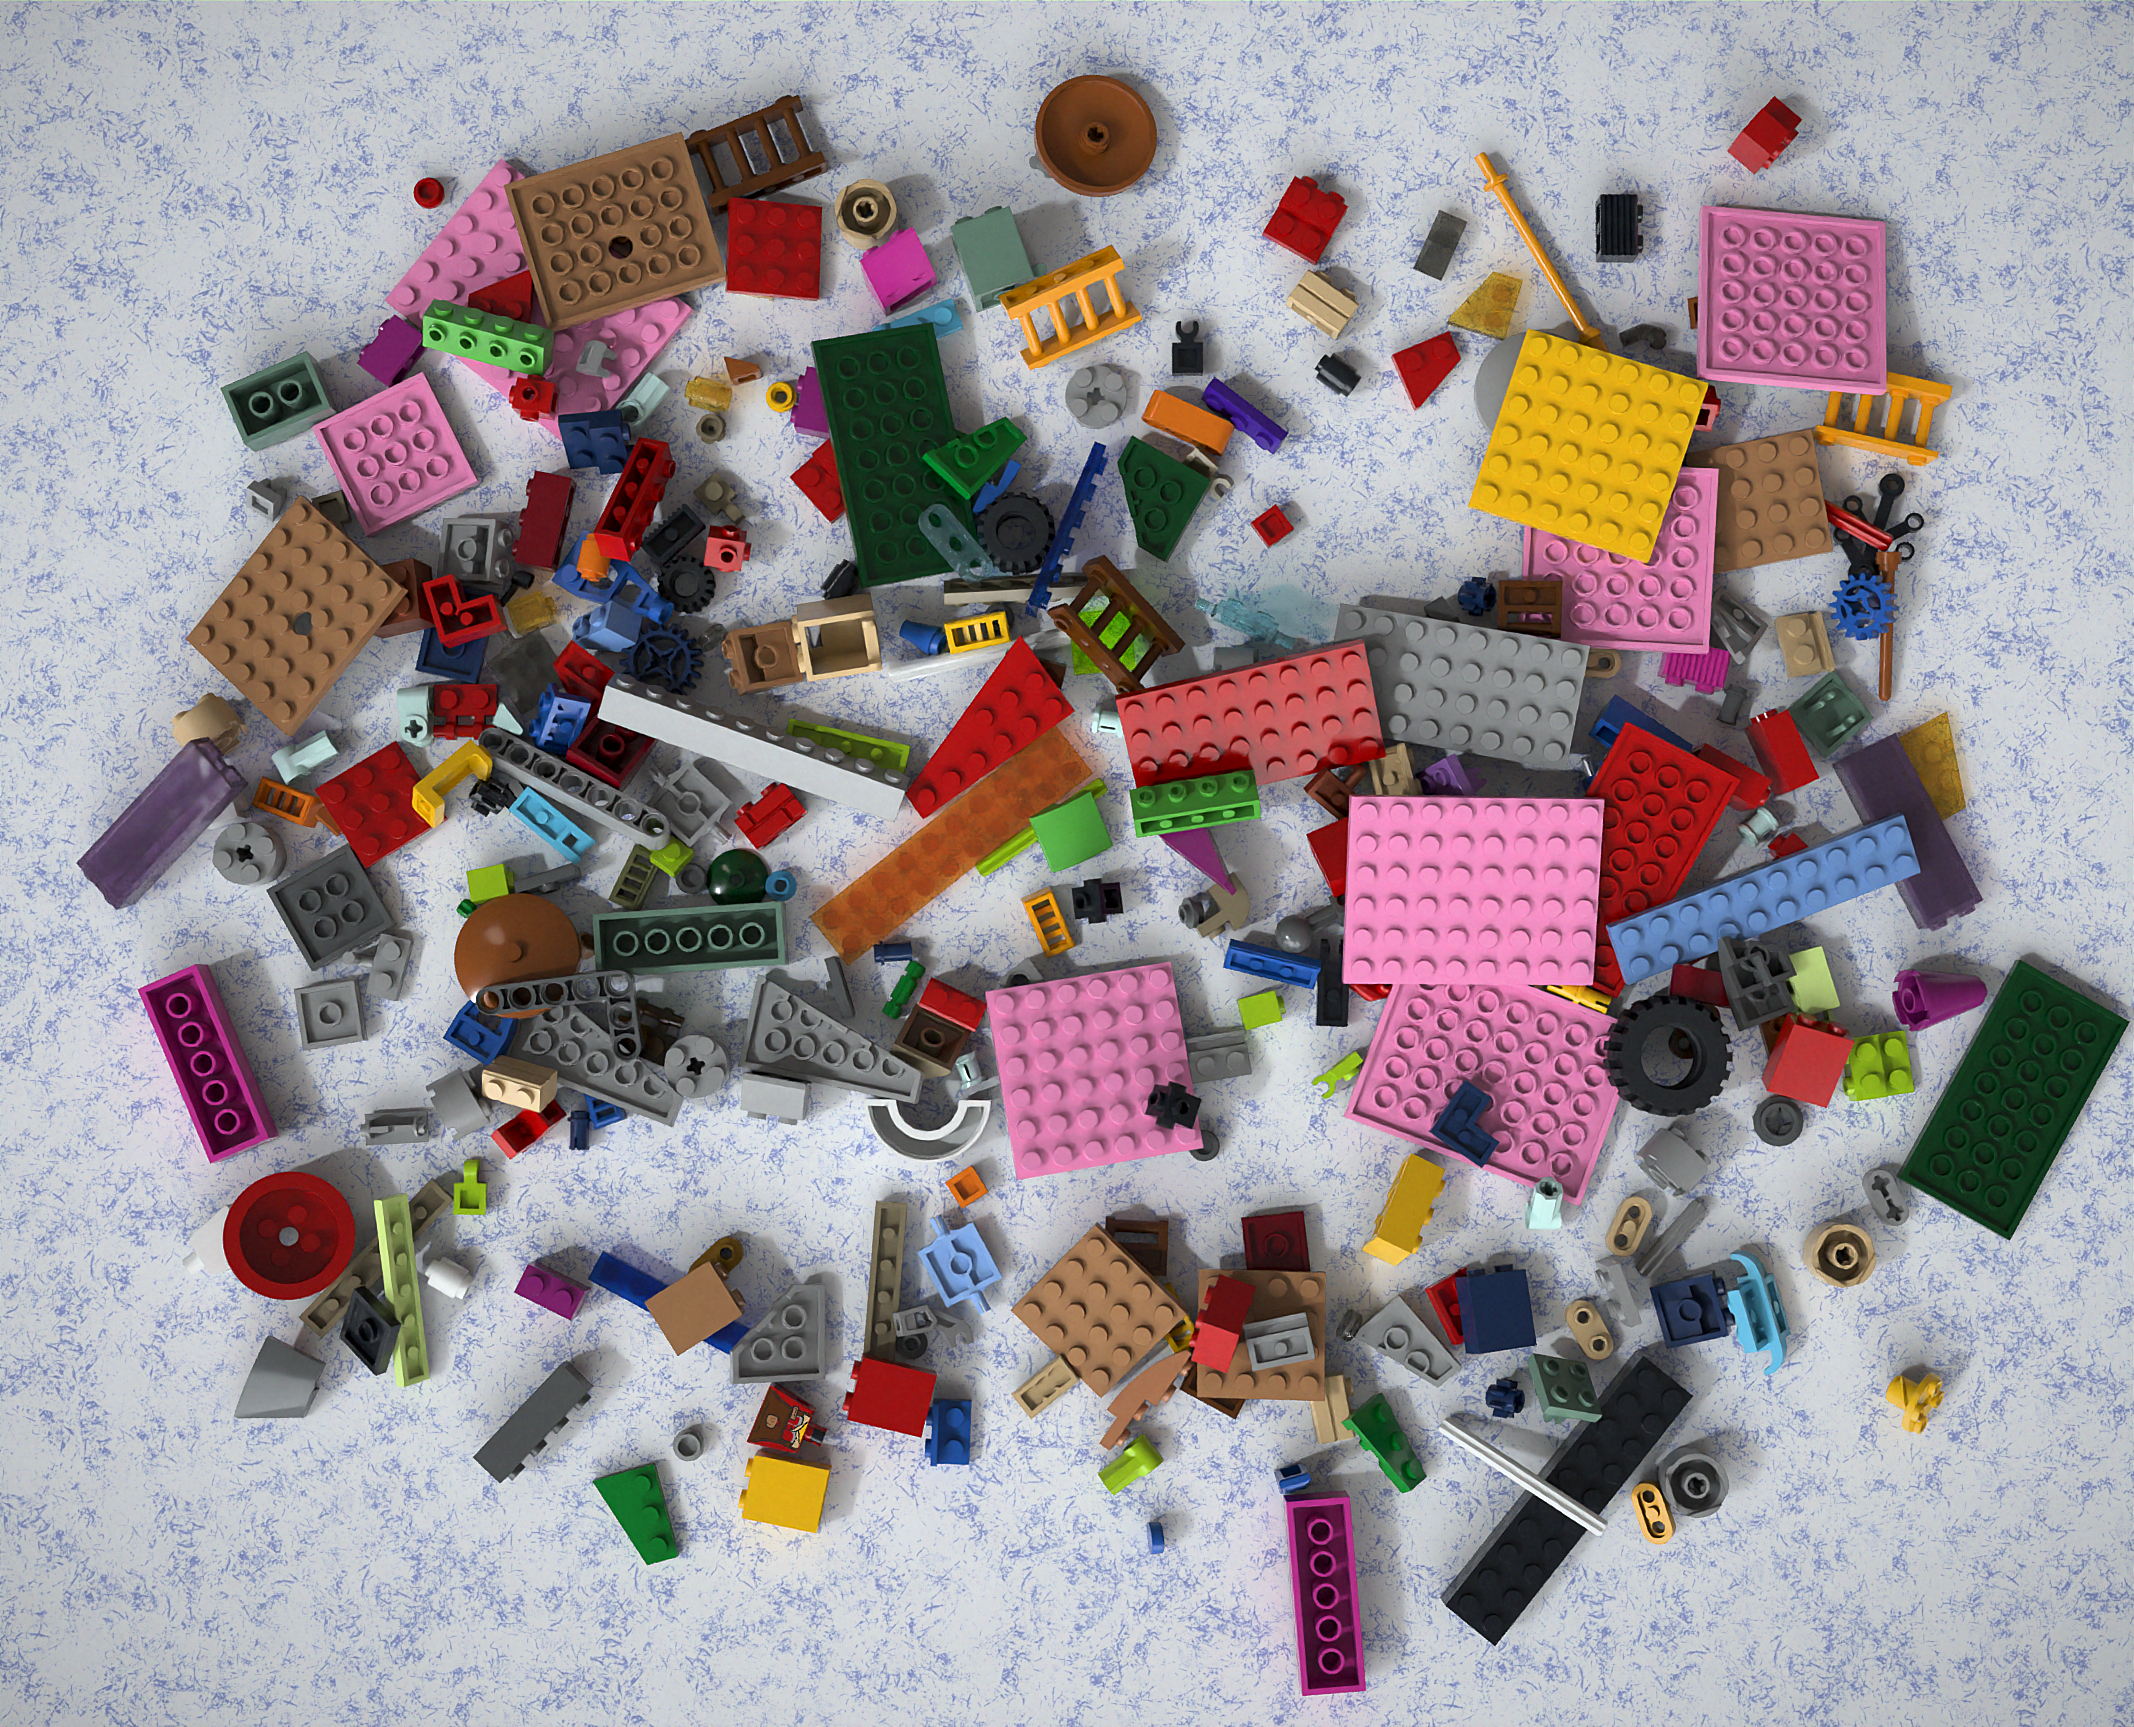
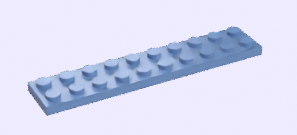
[1606,812,1921,985]

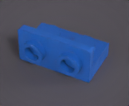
[529,682,591,755]
[925,1398,972,1467]

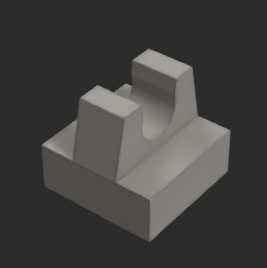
[576,340,617,378]
[247,478,287,522]

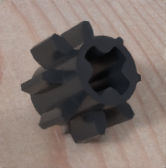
[469,777,508,817]

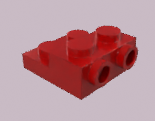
[1262,176,1348,265]
[790,438,845,525]

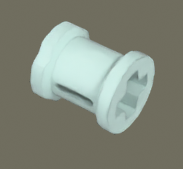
[1092,706,1123,738]
[1736,806,1779,847]
[955,1050,988,1090]

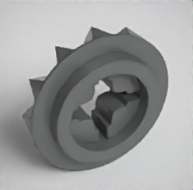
[1752,1096,1804,1147]

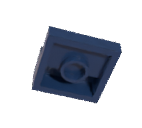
[558,409,635,475]
[1649,1270,1735,1349]

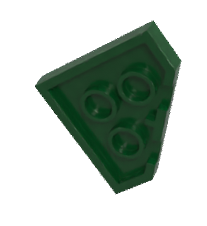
[1117,435,1213,563]

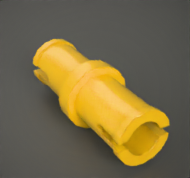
[1545,985,1612,1014]

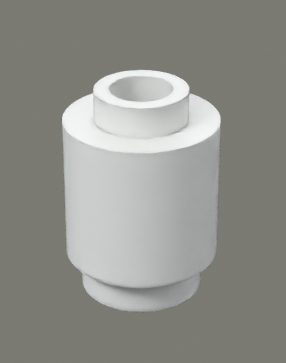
[425,1256,475,1299]

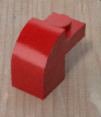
[490,1099,567,1160]

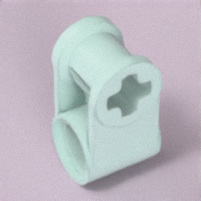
[397,686,435,747]

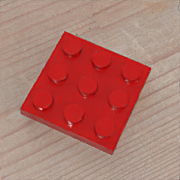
[725,197,822,301]
[314,741,447,869]

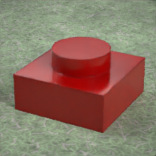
[1250,504,1294,549]

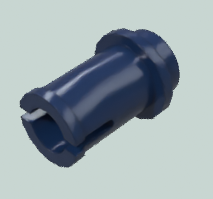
[873,941,912,966]
[567,1110,592,1150]

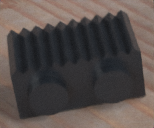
[1595,194,1643,263]
[641,504,706,569]

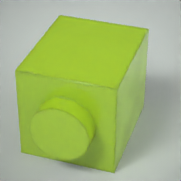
[466,864,517,905]
[1237,990,1286,1030]

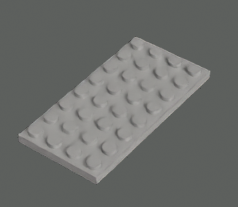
[1333,603,1590,770]

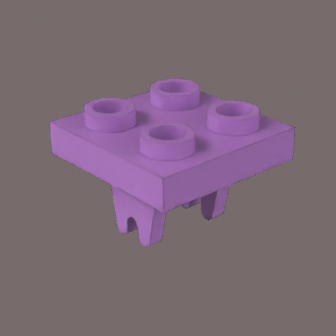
[1415,753,1487,796]

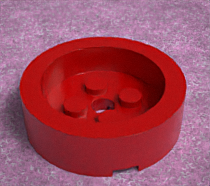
[222,1171,355,1300]

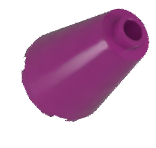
[1892,969,1987,1032]

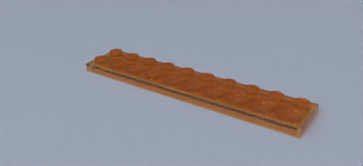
[810,725,1093,966]

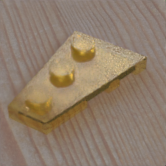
[1889,712,1966,823]

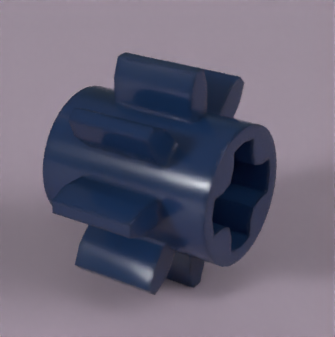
[1458,577,1497,616]
[1485,1379,1525,1419]

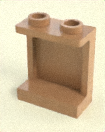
[644,1258,747,1356]

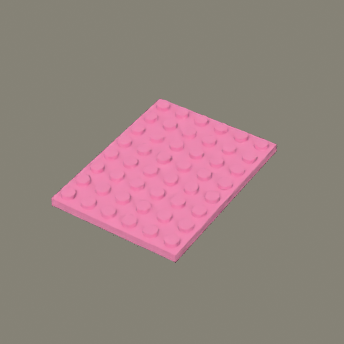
[385,158,693,442]
[1342,794,1604,985]
[1343,984,1620,1206]

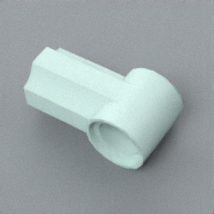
[616,372,670,435]
[271,730,340,785]
[1525,1177,1563,1229]

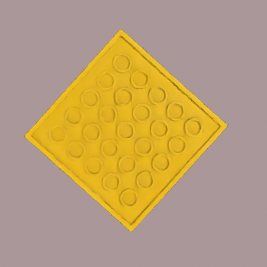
[1468,328,1709,564]

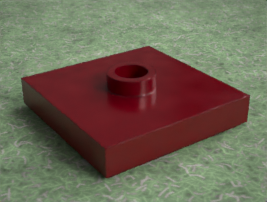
[1240,1210,1311,1271]

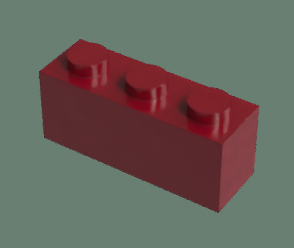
[512,470,577,573]

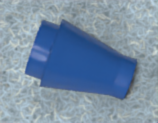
[899,619,947,656]

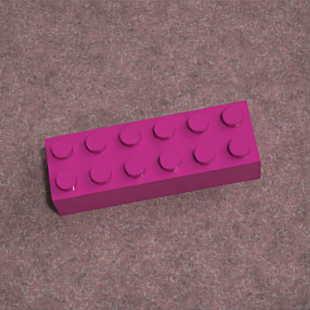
[138,964,280,1164]
[1283,1490,1366,1696]

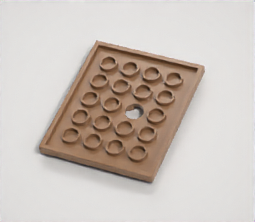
[504,132,727,332]
[186,495,408,737]

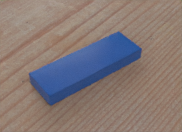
[1223,938,1322,990]

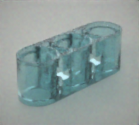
[918,504,993,584]

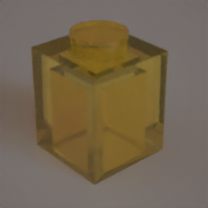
[506,590,558,637]

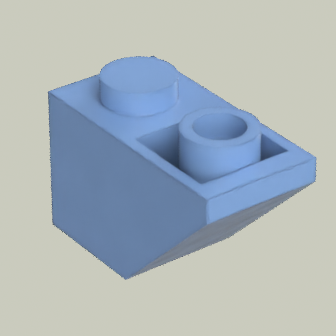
[572,601,642,652]

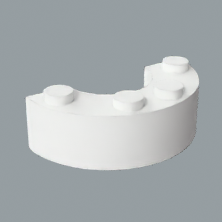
[864,1098,992,1163]

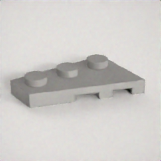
[1351,1294,1462,1388]

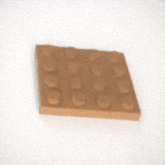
[1685,429,1833,575]
[1011,1222,1188,1398]
[1197,1268,1326,1401]

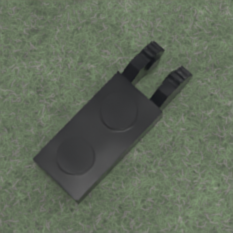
[1315,939,1349,1027]

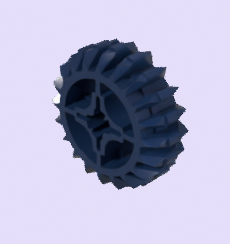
[619,623,705,696]

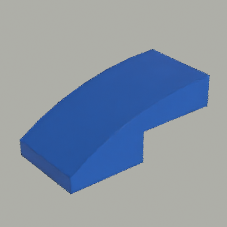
[972,459,1022,516]

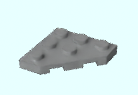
[730,1283,825,1384]

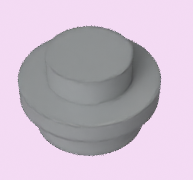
[673,1429,705,1461]

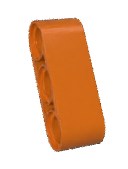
[1141,390,1235,456]

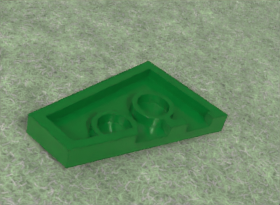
[922,416,1028,501]
[1341,1393,1427,1494]
[592,1463,679,1565]

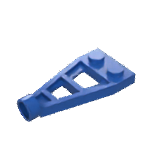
[551,529,674,625]
[443,1000,519,1066]

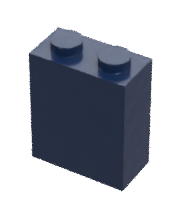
[1455,1264,1537,1354]

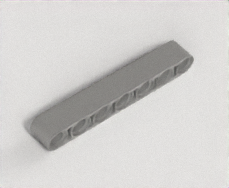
[478,728,671,850]

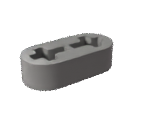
[1862,1169,1909,1226]

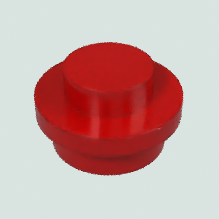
[413,177,445,209]

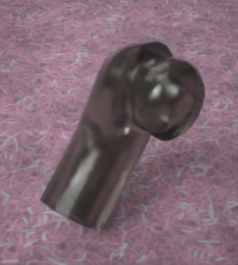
[1619,323,1667,350]

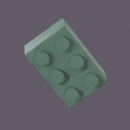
[220,351,339,452]

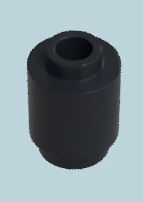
[1315,353,1362,397]
[820,559,860,600]

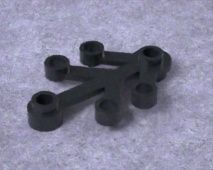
[1833,473,1924,588]

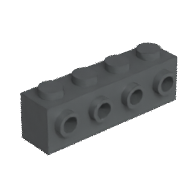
[473,1360,594,1483]

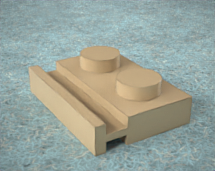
[1774,611,1836,678]

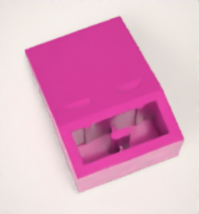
[859,227,937,316]

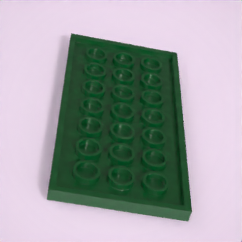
[810,322,983,589]
[1896,960,2130,1241]

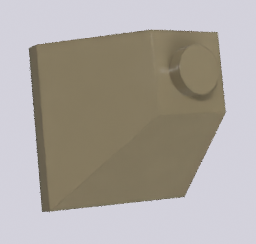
[891,1004,971,1079]

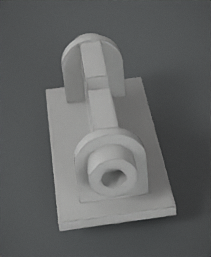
[360,1111,429,1146]

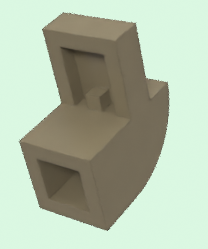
[1194,872,1250,940]

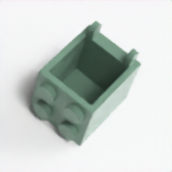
[950,206,1047,313]

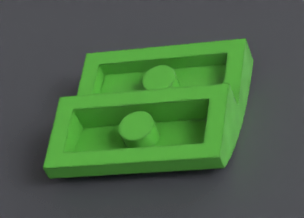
[1029,790,1113,873]

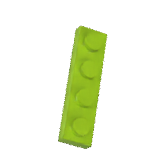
[786,718,911,775]

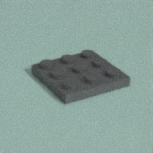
[266,843,397,972]

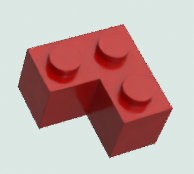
[1727,96,1802,175]
[422,574,509,648]
[1189,1274,1256,1373]

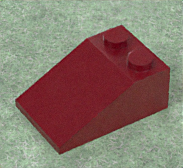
[565,712,659,793]

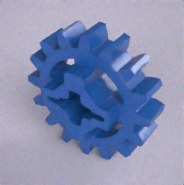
[1829,572,1899,641]

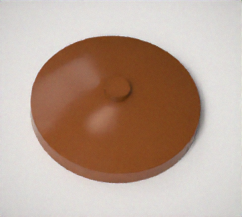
[1034,75,1157,197]
[454,893,582,1019]

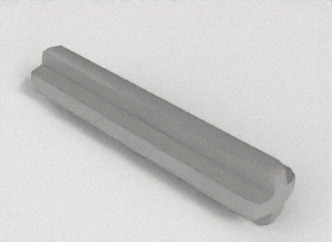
[1635,1200,1707,1278]

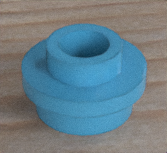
[765,870,797,902]

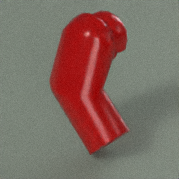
[1349,984,1393,1002]

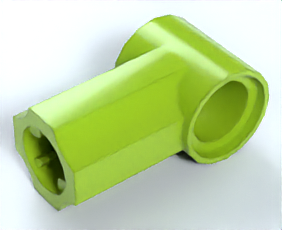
[1097,1434,1164,1496]

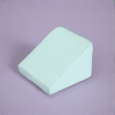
[492,702,529,738]

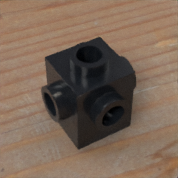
[1071,878,1124,924]
[1145,1081,1202,1130]

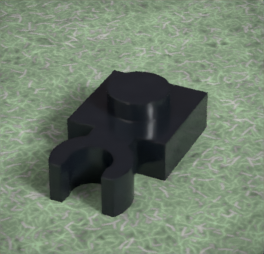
[1172,321,1203,376]

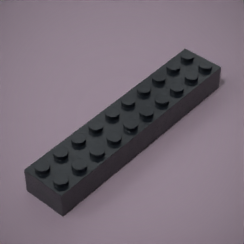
[1440,1351,1693,1646]

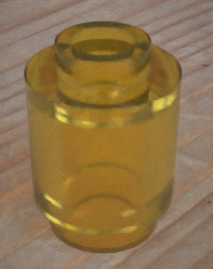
[684,376,733,413]

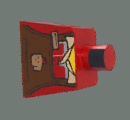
[747,1382,828,1453]

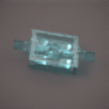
[1194,596,1296,651]

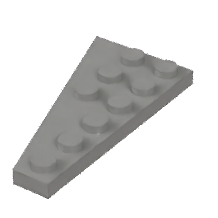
[738,974,925,1104]
[504,1005,684,1127]

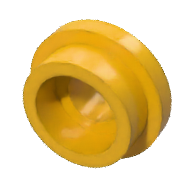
[766,381,797,413]

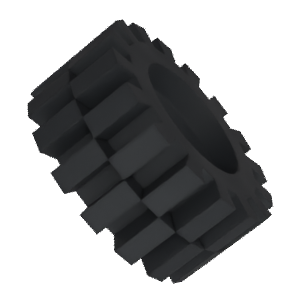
[657,555,716,614]

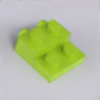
[1842,1030,1915,1101]

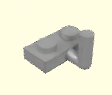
[342,933,414,1001]

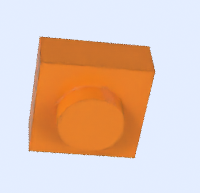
[945,1165,989,1209]

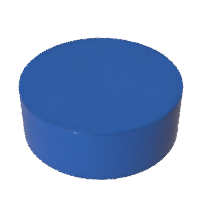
[1147,1521,1165,1555]

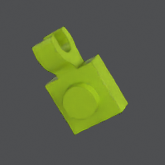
[640,829,694,878]
[1311,1051,1363,1099]
[453,1159,488,1215]

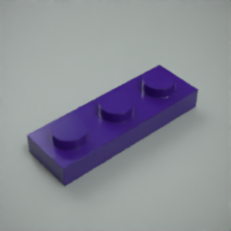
[1201,377,1288,455]

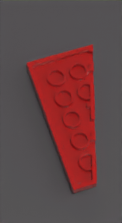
[905,634,1075,819]

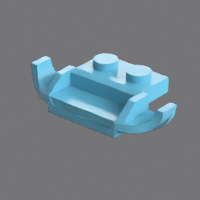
[1727,1250,1791,1376]

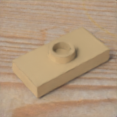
[1011,1354,1080,1419]

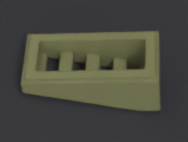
[608,844,659,911]

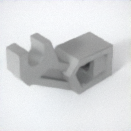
[892,1305,974,1348]

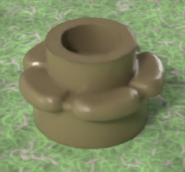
[696,414,726,444]

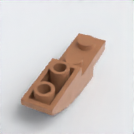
[1099,1348,1195,1451]

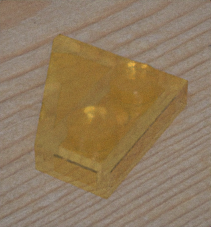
[1447,271,1523,341]

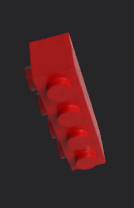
[593,437,676,562]

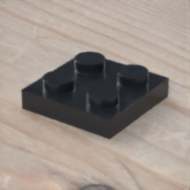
[339,1285,401,1376]

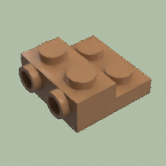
[722,621,804,696]

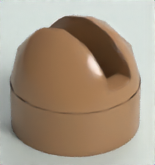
[578,932,595,960]

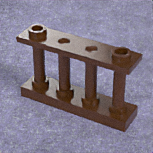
[685,95,829,217]
[1046,555,1186,694]

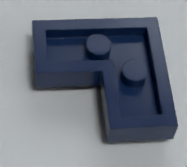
[1428,1080,1500,1168]

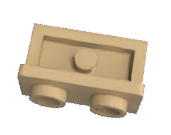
[1367,743,1423,795]

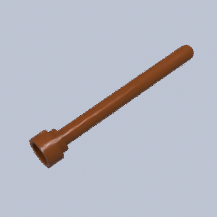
[1876,552,1902,701]

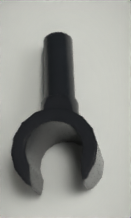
[500,570,535,608]

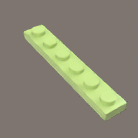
[374,1193,430,1387]

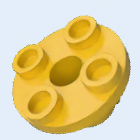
[1886,1373,1945,1434]

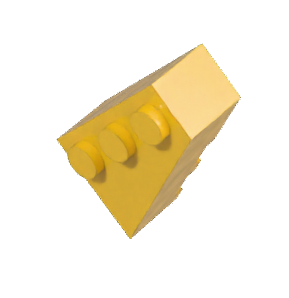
[1362,1153,1446,1266]

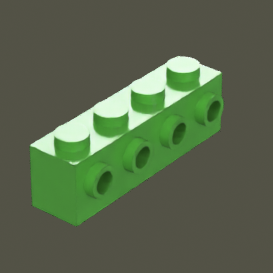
[423,298,554,377]
[1129,769,1261,838]

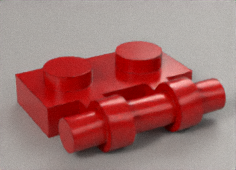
[433,684,499,740]

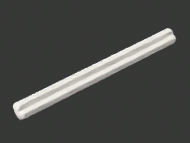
[888,628,1070,683]
[1439,1418,1608,1536]

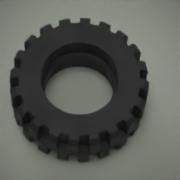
[1603,996,1733,1117]

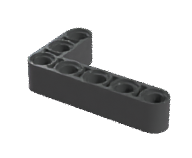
[475,967,643,1061]

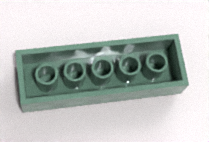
[592,901,789,977]

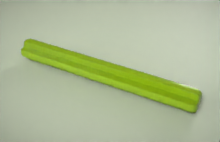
[975,778,1108,877]

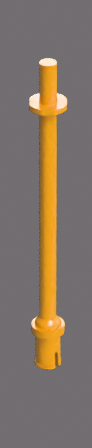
[1474,152,1610,353]

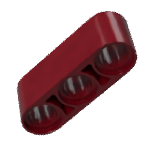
[1668,964,1731,1009]

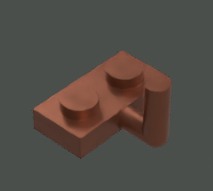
[1303,763,1367,820]

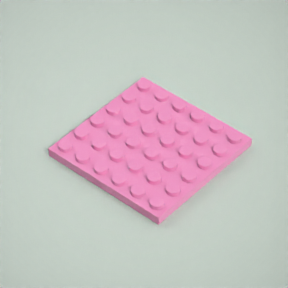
[1697,205,1887,395]
[1519,467,1719,655]
[985,961,1204,1180]

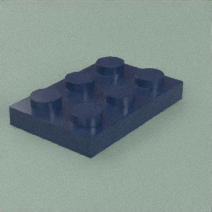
[415,585,499,684]

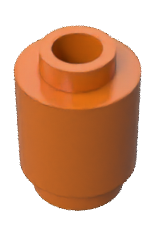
[576,533,611,582]

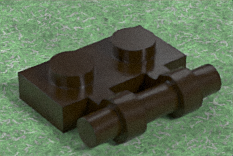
[617,996,685,1067]

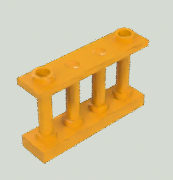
[998,244,1142,371]
[1812,371,1953,466]

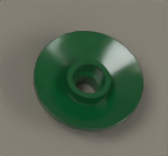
[707,849,769,906]

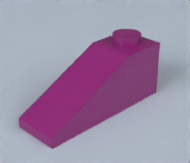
[1158,827,1236,896]

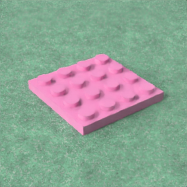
[312,371,480,538]

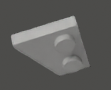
[1710,586,1769,665]

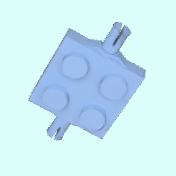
[917,1214,1003,1315]

